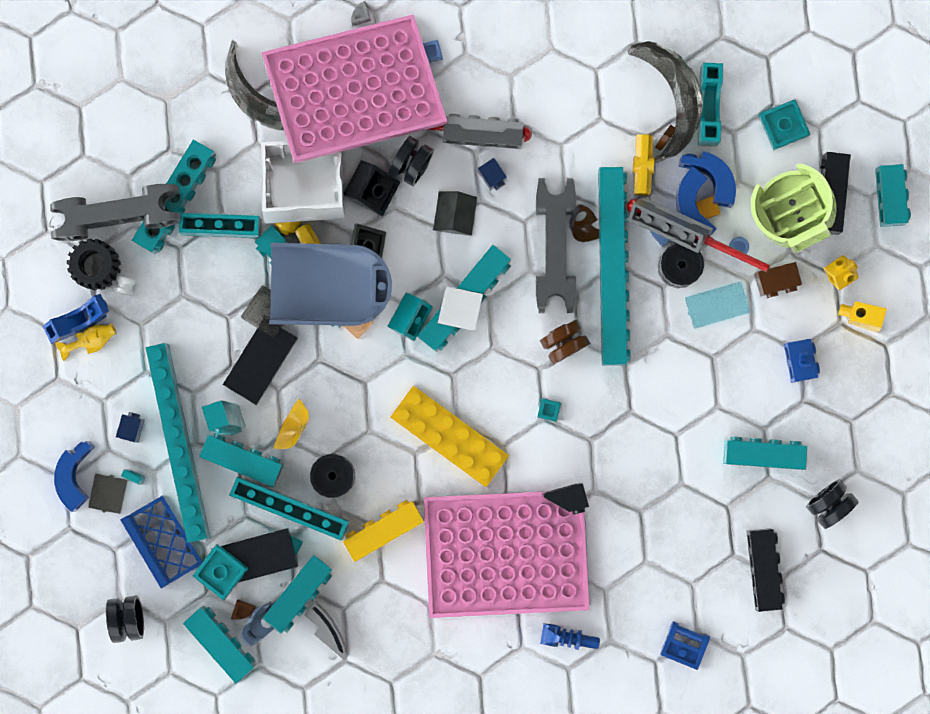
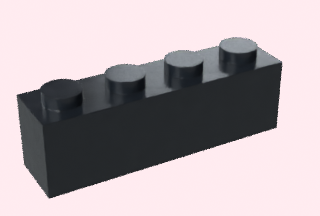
[819,152,851,235]
[746,528,785,612]

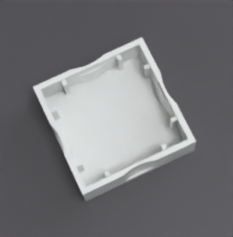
[261,141,345,223]

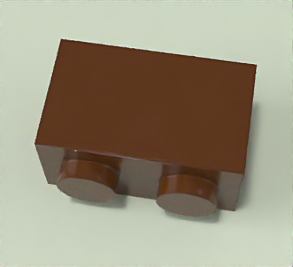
[754,262,802,299]

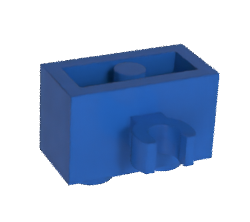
[783,339,820,383]

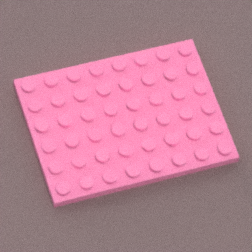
[262,14,447,164]
[424,491,589,618]

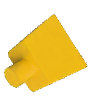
[838,301,887,333]

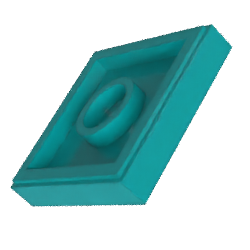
[758,99,811,151]
[193,544,249,601]

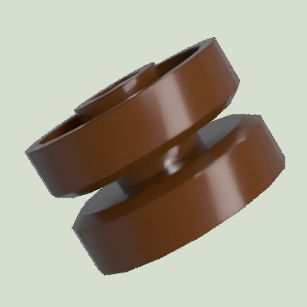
[539,319,591,365]

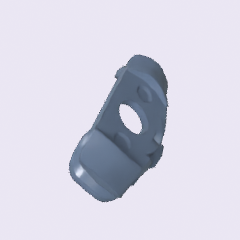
[241,600,277,646]

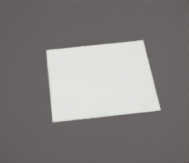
[438,286,483,331]

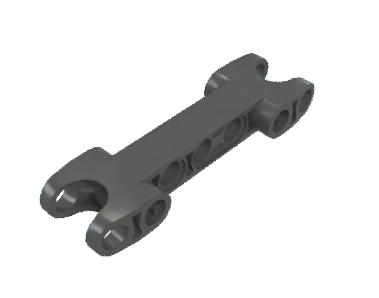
[536,178,576,313]
[50,184,181,241]

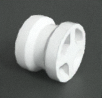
[113,276,136,296]

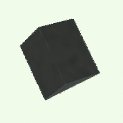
[433,191,477,236]
[351,223,386,258]

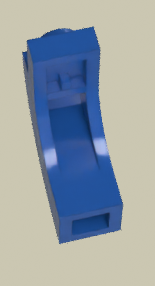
[678,151,736,208]
[676,166,717,235]
[42,294,109,344]
[54,441,95,512]

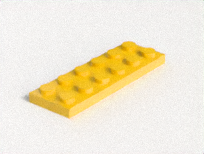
[390,385,509,487]

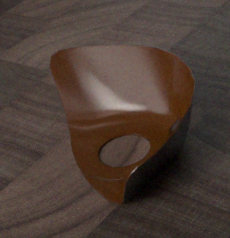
[569,204,599,242]

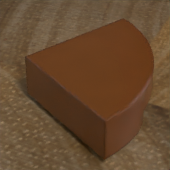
[655,124,676,151]
[231,599,257,620]

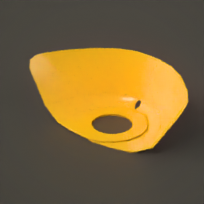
[273,399,309,450]

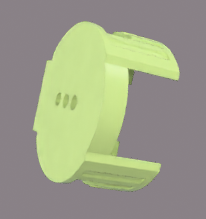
[751,163,836,254]

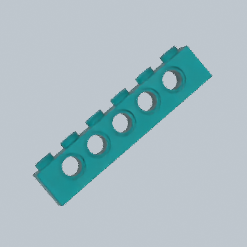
[131,139,216,255]

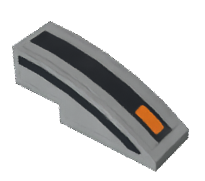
[304,601,348,661]

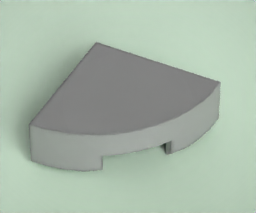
[351,1,371,26]

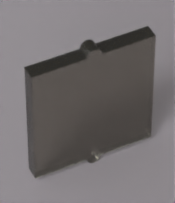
[88,473,128,514]

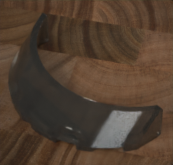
[225,40,284,131]
[627,41,703,164]

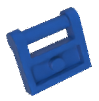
[660,621,710,670]

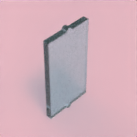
[685,282,750,329]

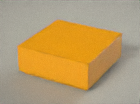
[695,195,721,219]

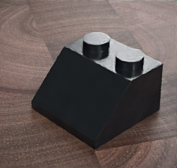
[344,160,401,217]
[542,483,589,515]

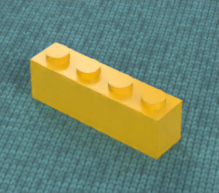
[343,500,424,562]

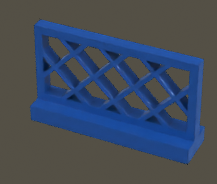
[120,495,202,589]

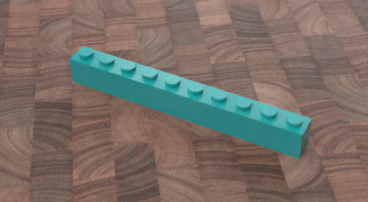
[598,167,631,366]
[145,343,211,543]

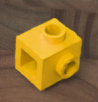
[824,255,859,291]

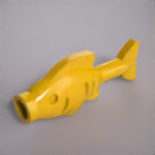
[55,323,117,361]

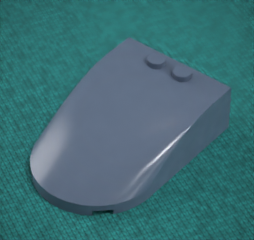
[269,243,392,326]

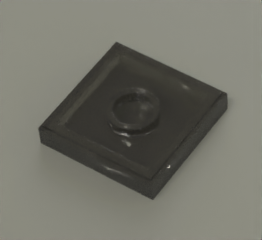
[241,285,284,338]

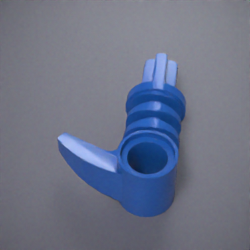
[540,623,600,650]

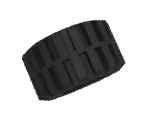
[66,238,121,290]

